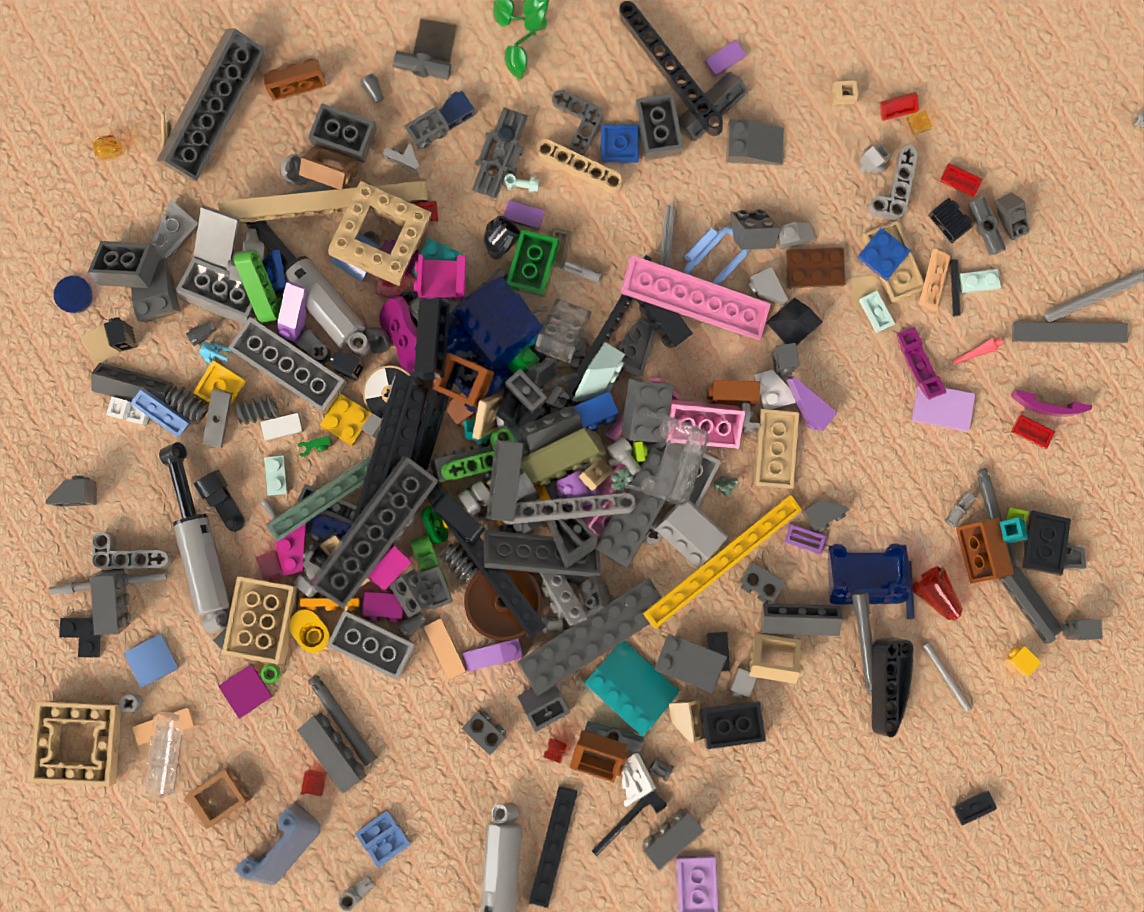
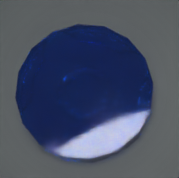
[53,276,93,314]

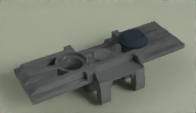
[472,107,528,199]

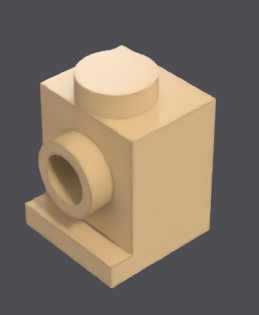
[831,81,860,106]

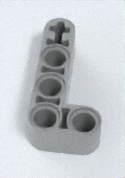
[868,146,917,221]
[92,532,173,569]

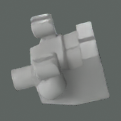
[859,142,892,173]

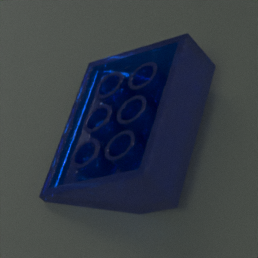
[452,276,544,369]

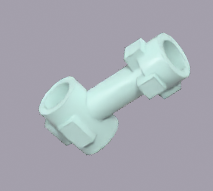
[503,174,539,193]

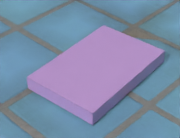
[911,384,975,432]
[676,855,719,912]

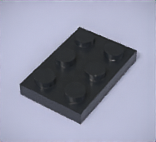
[1022,511,1071,576]

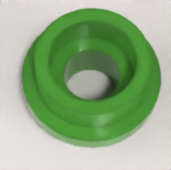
[261,664,281,684]

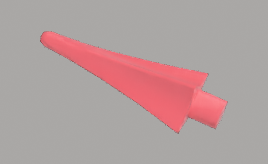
[952,338,1003,364]

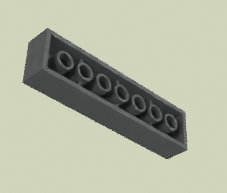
[156,28,266,181]
[309,456,438,609]
[516,578,662,696]

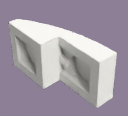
[106,397,149,426]

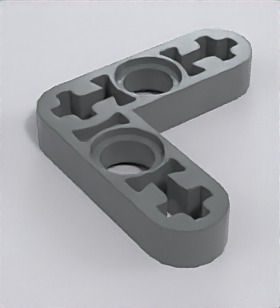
[552,90,603,156]

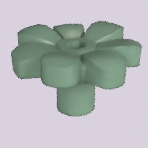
[611,468,633,493]
[714,476,738,496]

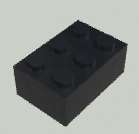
[700,701,766,750]

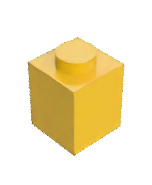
[1006,646,1042,677]

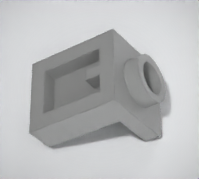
[738,403,761,433]

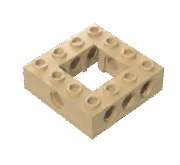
[328,181,431,286]
[30,701,122,786]

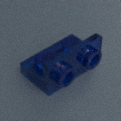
[310,515,351,539]

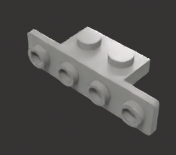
[540,572,587,626]

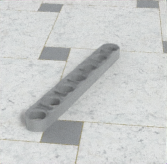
[503,493,635,524]

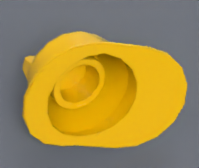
[289,610,330,653]

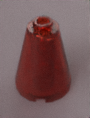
[911,566,963,621]

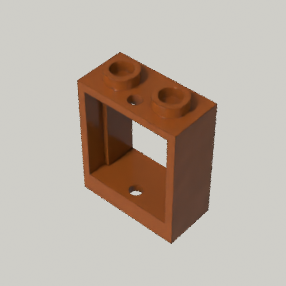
[433,353,495,408]
[706,380,760,406]
[569,730,628,783]

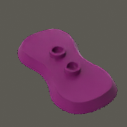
[379,295,417,374]

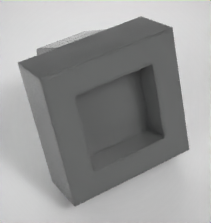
[546,385,569,409]

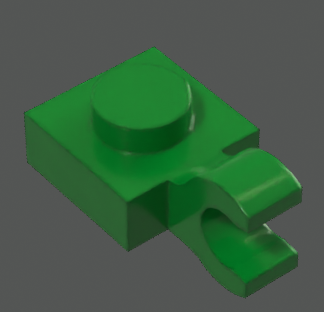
[297,436,333,457]

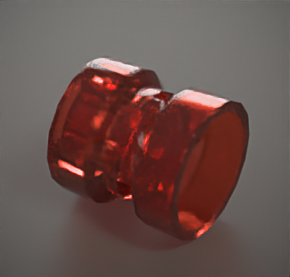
[543,738,567,763]

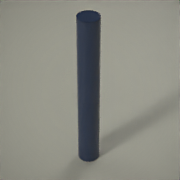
[904,561,915,619]

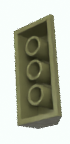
[520,428,606,487]

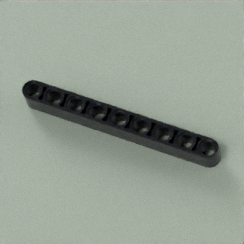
[619,1,723,136]

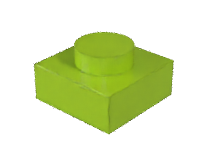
[632,441,647,462]
[1006,507,1029,525]

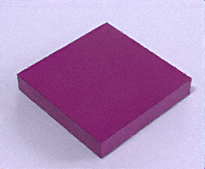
[218,664,273,719]

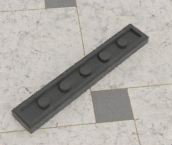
[1012,322,1128,343]

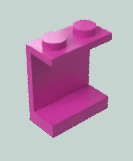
[414,254,466,299]

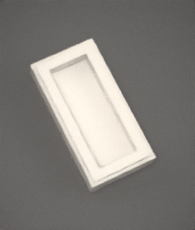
[260,413,303,441]

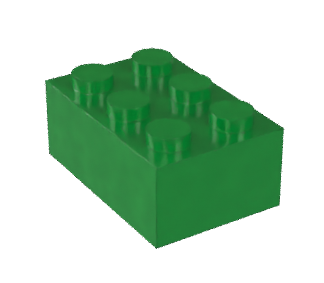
[506,229,560,298]

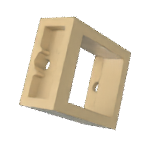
[749,633,804,684]

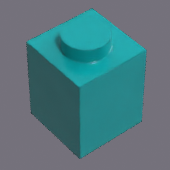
[1000,518,1029,544]

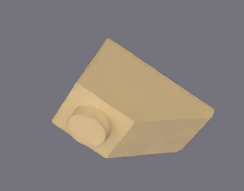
[669,699,704,742]

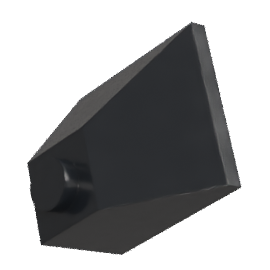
[766,297,823,346]

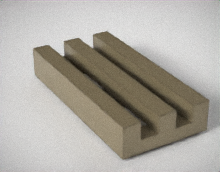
[551,228,571,269]

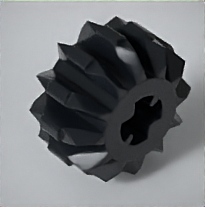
[455,356,489,389]

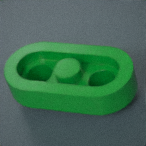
[421,506,448,544]

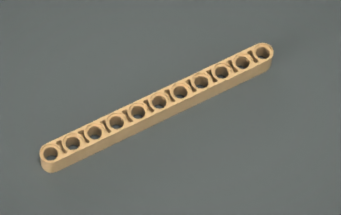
[218,181,428,223]

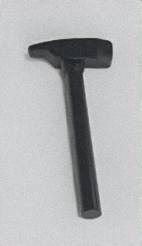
[592,791,667,856]

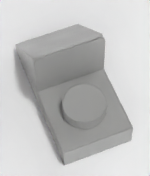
[383,142,420,175]

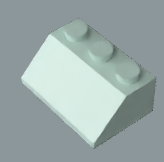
[573,343,625,402]

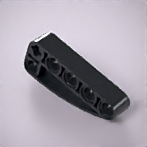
[872,638,914,737]

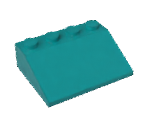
[584,641,680,737]

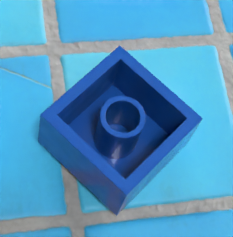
[574,391,619,431]

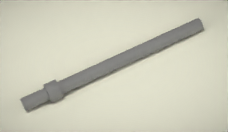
[49,572,167,595]

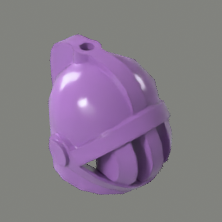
[556,468,599,508]

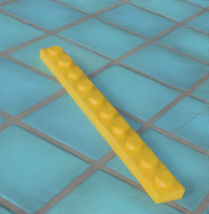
[643,495,802,629]

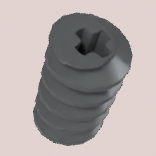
[165,386,209,424]
[236,394,279,425]
[439,542,479,584]

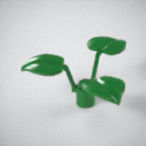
[493,0,549,79]

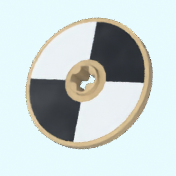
[363,365,417,419]

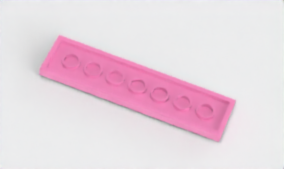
[620,255,770,340]

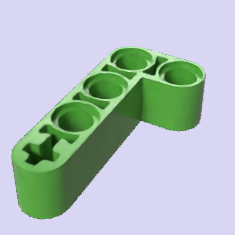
[234,249,284,323]
[441,428,514,480]

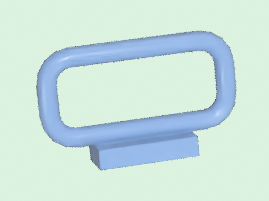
[683,226,749,285]

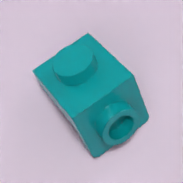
[464,419,492,443]

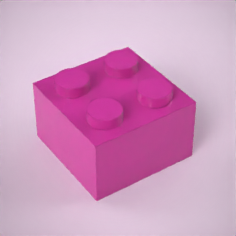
[369,543,411,590]

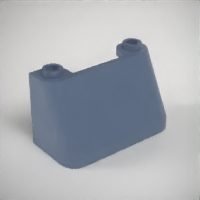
[234,801,321,885]

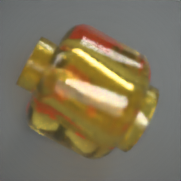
[93,135,122,161]

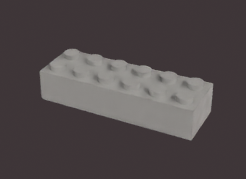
[228,317,348,415]

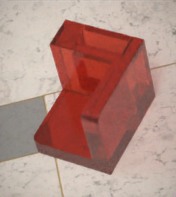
[300,769,327,796]

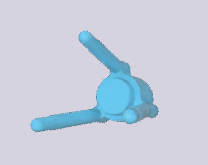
[199,342,233,364]

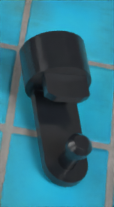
[193,469,245,532]

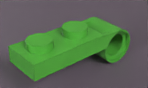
[410,534,448,587]

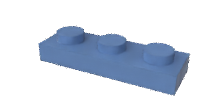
[130,387,190,437]

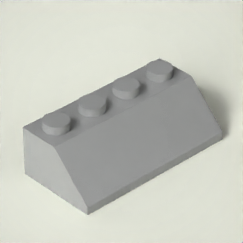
[176,257,255,325]

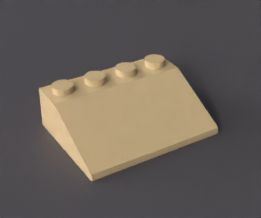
[222,576,299,664]

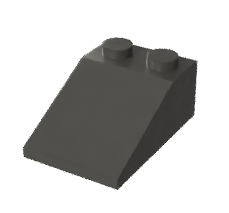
[726,119,784,165]
[131,257,181,323]
[654,633,727,693]

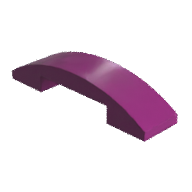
[897,327,947,400]
[1011,390,1092,417]

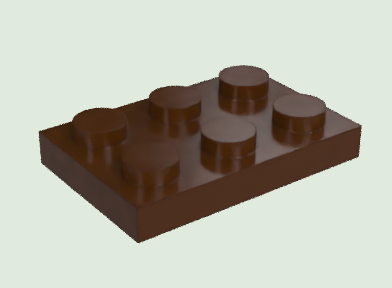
[786,248,846,288]

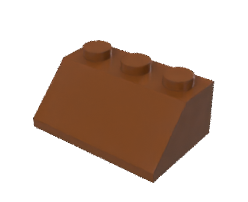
[264,59,327,101]
[956,517,1014,584]

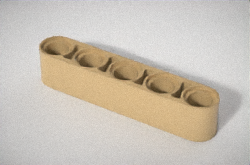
[537,139,622,193]

